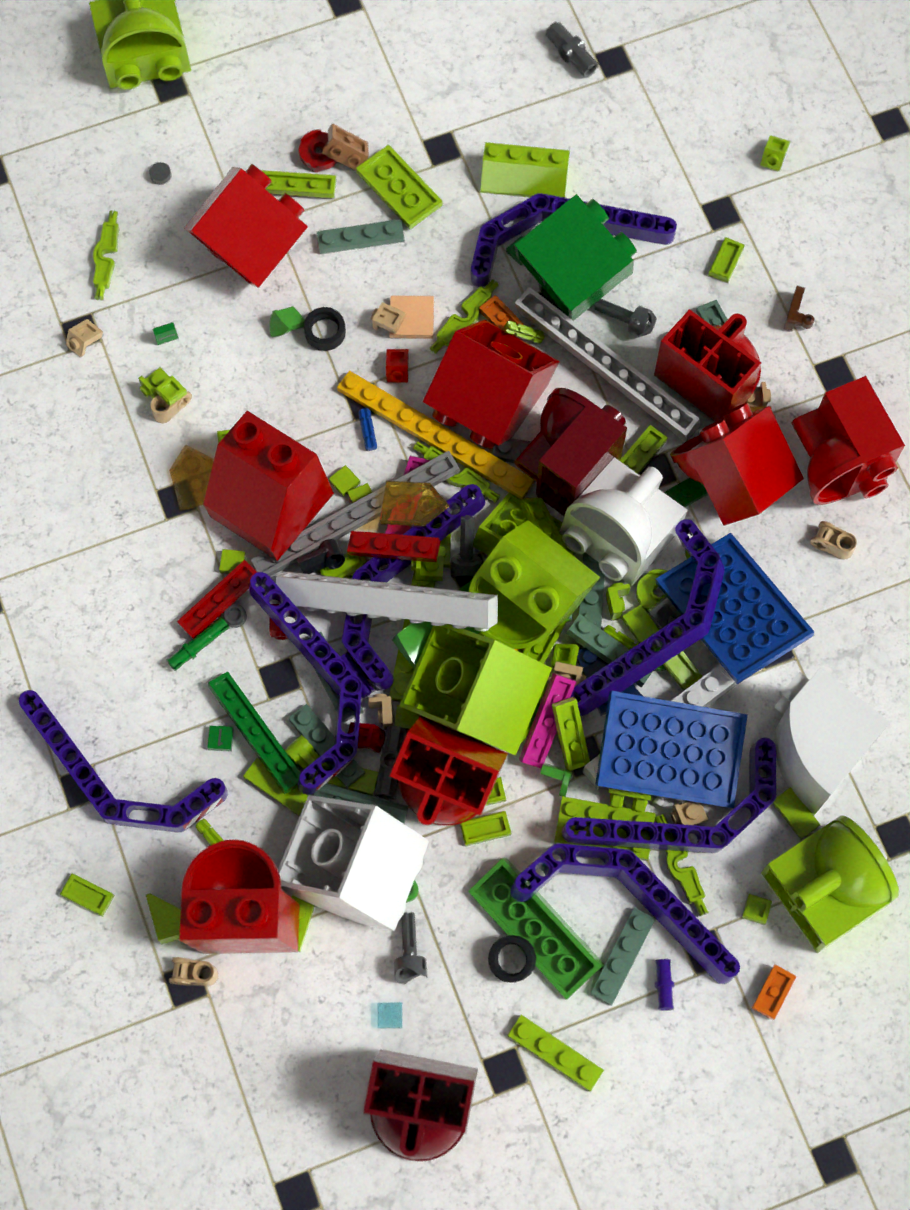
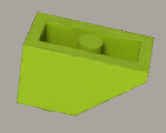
[146,893,181,944]

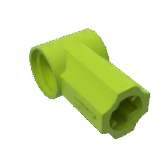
[285,735,331,780]

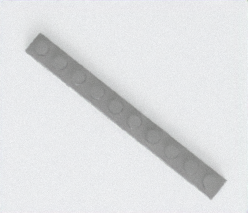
[251,451,461,577]

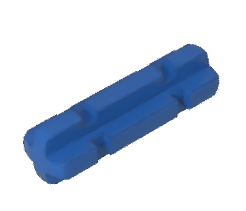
[358,408,377,451]

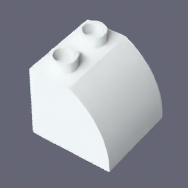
[775,667,890,815]
[278,795,429,931]

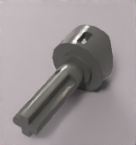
[594,299,657,337]
[450,515,482,578]
[394,912,427,984]

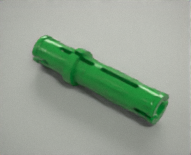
[166,617,229,671]

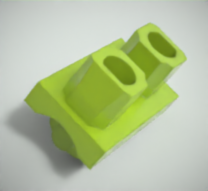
[608,788,652,812]

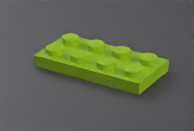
[356,144,443,230]
[554,796,656,861]

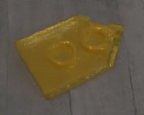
[169,445,214,511]
[379,481,450,526]

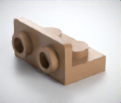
[322,123,369,171]

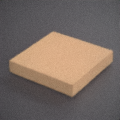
[389,296,434,339]

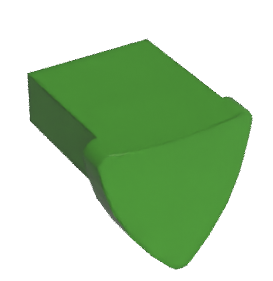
[270,306,305,337]
[540,763,573,797]

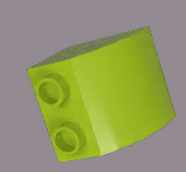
[399,624,552,756]

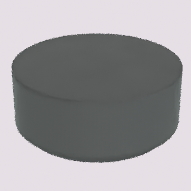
[149,162,171,184]
[223,604,247,628]

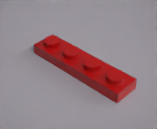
[347,531,441,562]
[177,560,257,639]

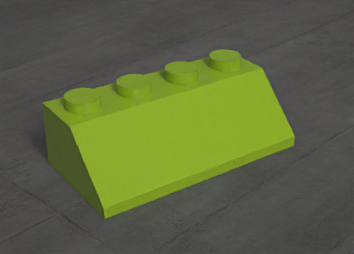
[480,142,570,198]

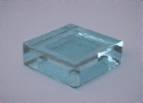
[378,1002,403,1029]

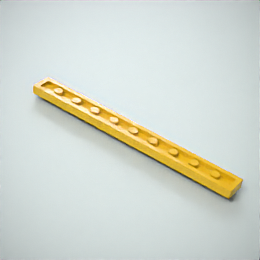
[337,370,534,500]

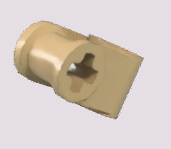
[151,392,192,423]
[810,521,857,560]
[169,957,218,986]

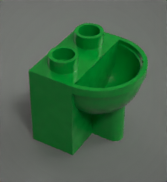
[514,194,637,321]

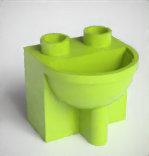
[89,0,191,89]
[469,520,600,649]
[761,815,899,953]

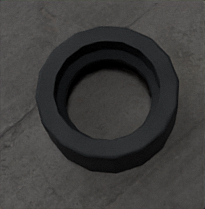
[304,307,346,351]
[488,935,536,983]

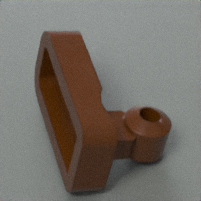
[784,285,815,331]

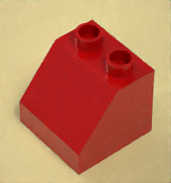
[423,320,560,448]
[203,411,334,561]

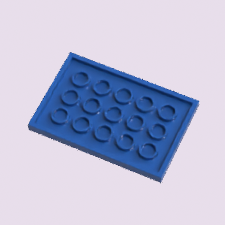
[656,532,814,684]
[595,691,748,808]

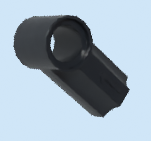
[297,539,345,574]

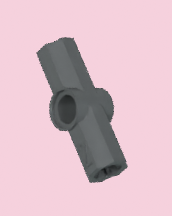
[545,21,599,77]
[375,725,407,799]

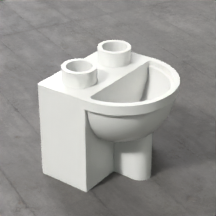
[559,457,688,586]

